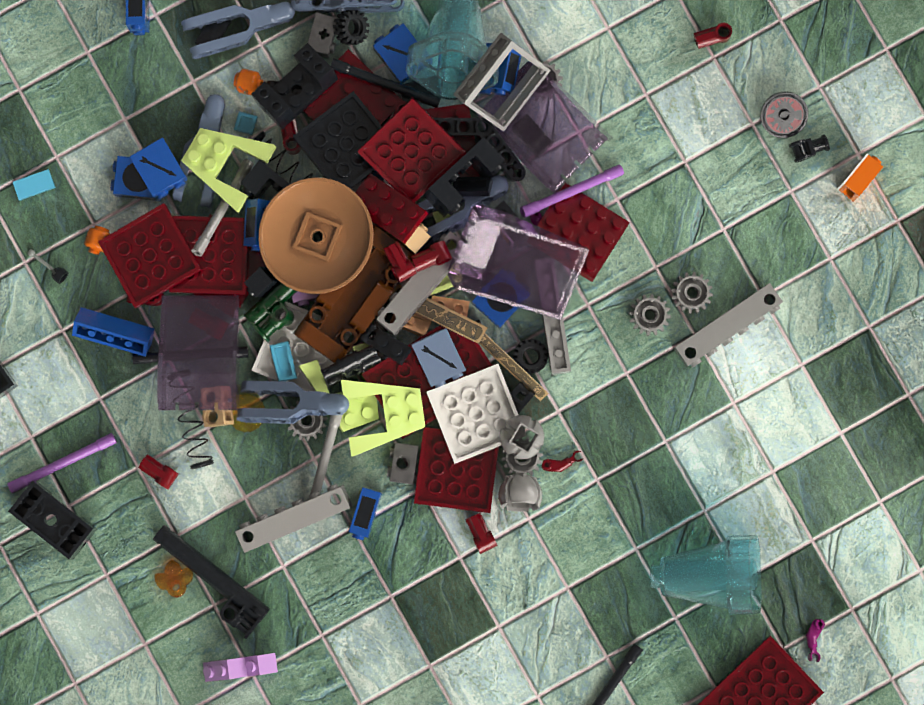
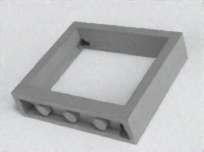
[453,33,551,131]

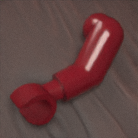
[542,450,583,472]

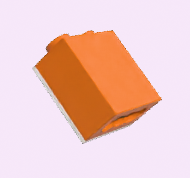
[837,154,883,202]

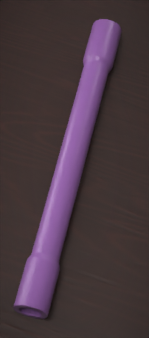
[520,164,624,218]
[7,433,117,493]

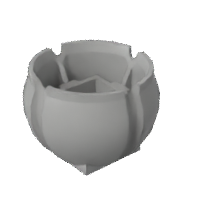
[500,415,545,459]
[498,473,542,512]

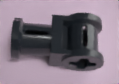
[789,134,830,163]

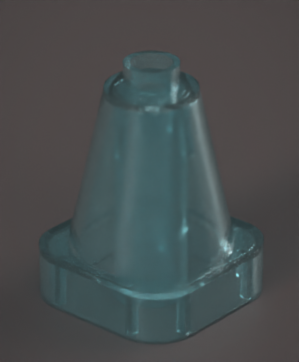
[406,0,500,100]
[650,535,762,615]

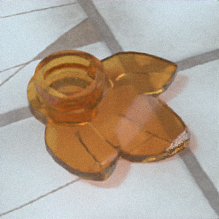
[155,560,193,598]

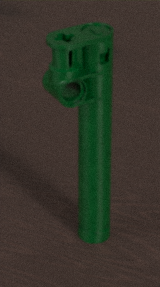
[244,282,297,342]

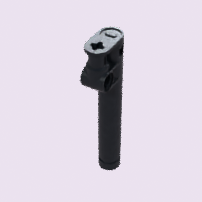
[153,525,270,639]

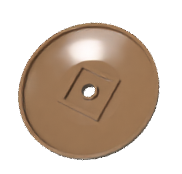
[259,178,374,294]

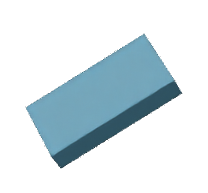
[13,169,56,201]
[269,341,298,382]

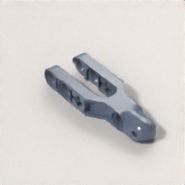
[291,0,405,13]
[181,2,295,59]
[173,94,225,208]
[417,175,509,250]
[236,381,349,424]

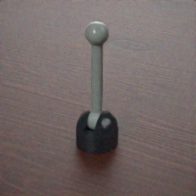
[28,249,69,284]

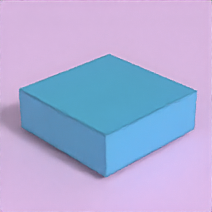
[234,111,258,135]

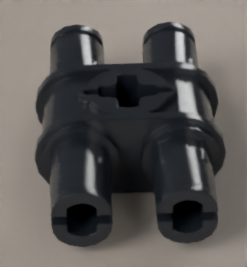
[321,344,382,387]

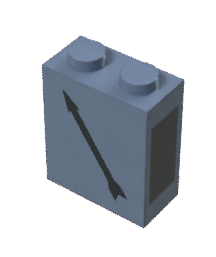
[410,328,466,388]

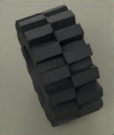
[333,10,370,45]
[513,338,548,374]

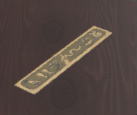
[389,284,488,344]
[479,333,549,401]

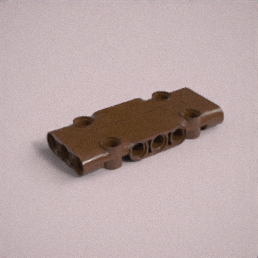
[293,225,415,363]

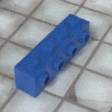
[72,307,155,357]

